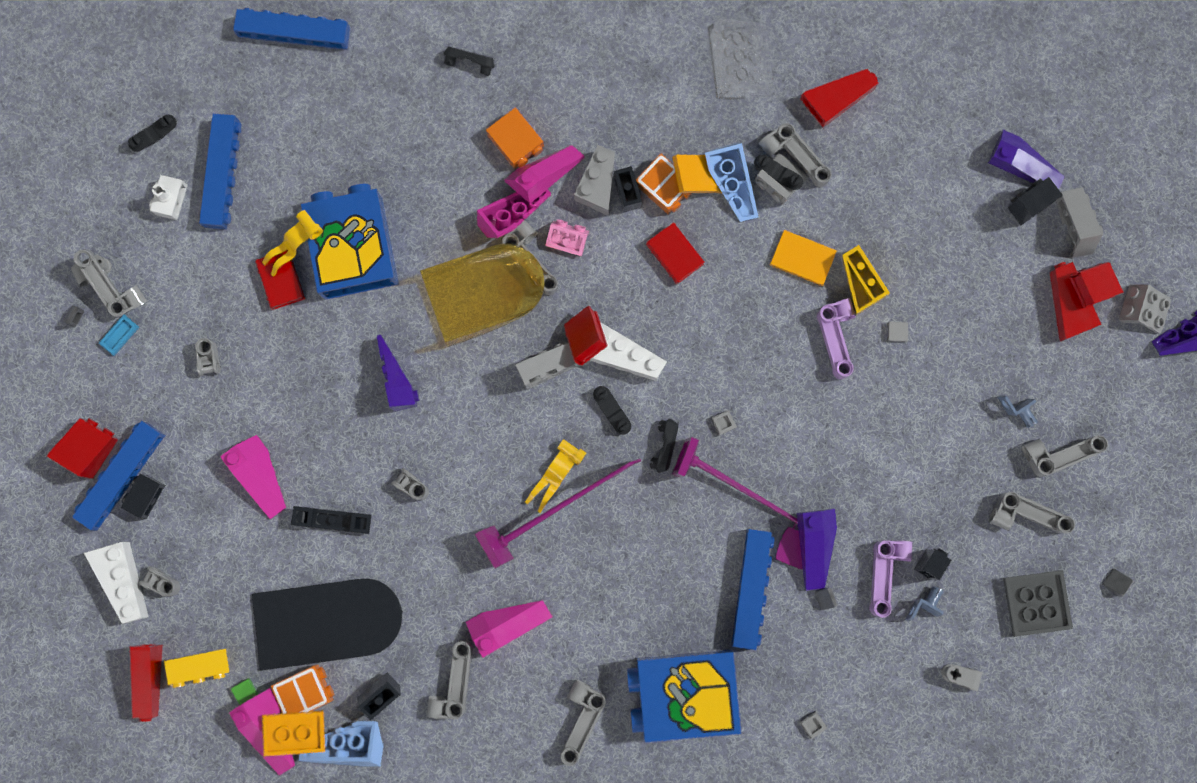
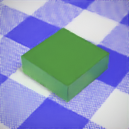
[231,678,259,705]

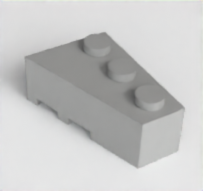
[574,145,615,215]
[1057,187,1103,259]
[515,342,579,390]

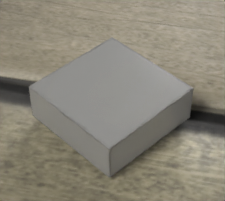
[888,322,908,342]
[711,410,737,436]
[800,711,828,740]

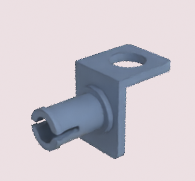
[997,395,1038,428]
[906,586,944,621]

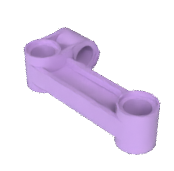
[817,298,856,379]
[869,540,912,617]

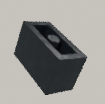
[613,166,642,212]
[120,473,166,519]
[914,548,952,580]
[357,672,401,721]

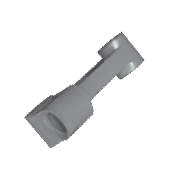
[759,123,832,187]
[502,220,558,296]
[74,249,147,317]
[1022,435,1108,477]
[989,492,1075,534]
[427,640,473,720]
[561,679,606,766]

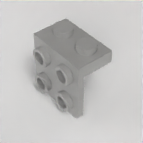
[755,154,806,205]
[1119,285,1171,333]

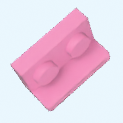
[545,220,589,256]

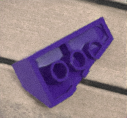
[988,129,1064,189]
[1152,311,1197,356]
[377,335,420,412]
[797,509,837,590]

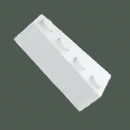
[590,323,667,381]
[84,542,148,624]

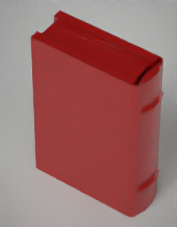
[646,222,705,285]
[255,250,305,310]
[1070,262,1124,308]
[564,305,608,366]

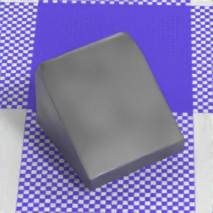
[63,305,84,327]
[1103,569,1134,596]
[815,587,838,610]

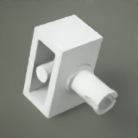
[149,175,187,220]

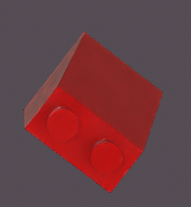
[47,418,119,479]

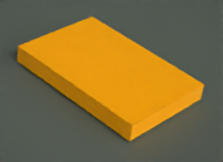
[672,154,722,193]
[770,230,837,286]
[262,710,325,756]

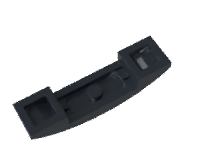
[291,506,372,534]

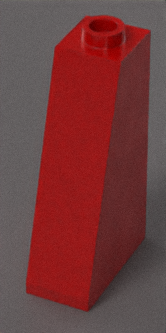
[800,69,879,128]
[1050,261,1102,341]
[130,644,163,722]

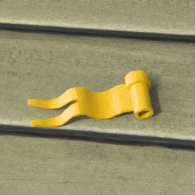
[262,210,323,277]
[525,439,587,513]

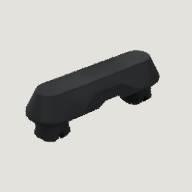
[443,46,495,76]
[128,115,177,152]
[754,155,803,190]
[593,386,631,435]
[650,419,678,473]

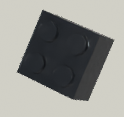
[1008,177,1063,226]

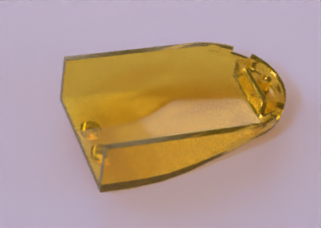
[420,244,544,348]

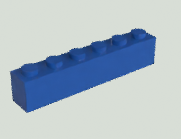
[233,8,350,50]
[199,114,242,229]
[72,421,166,531]
[731,529,774,650]

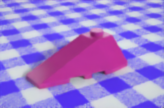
[504,145,585,203]
[477,189,551,238]
[220,435,286,519]
[466,600,552,658]
[229,688,295,775]

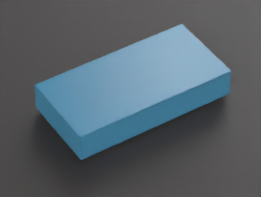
[99,315,139,356]

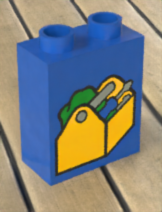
[301,184,399,300]
[627,650,741,743]

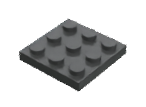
[1003,570,1073,637]

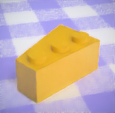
[842,245,890,315]
[164,649,229,688]

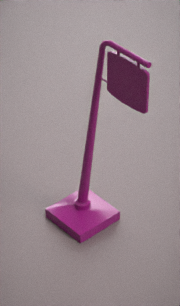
[672,437,803,570]
[475,458,641,568]

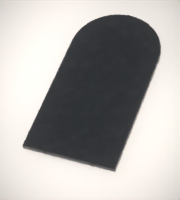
[252,578,403,671]

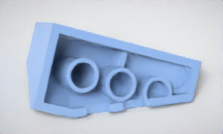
[705,142,759,222]
[299,721,383,767]

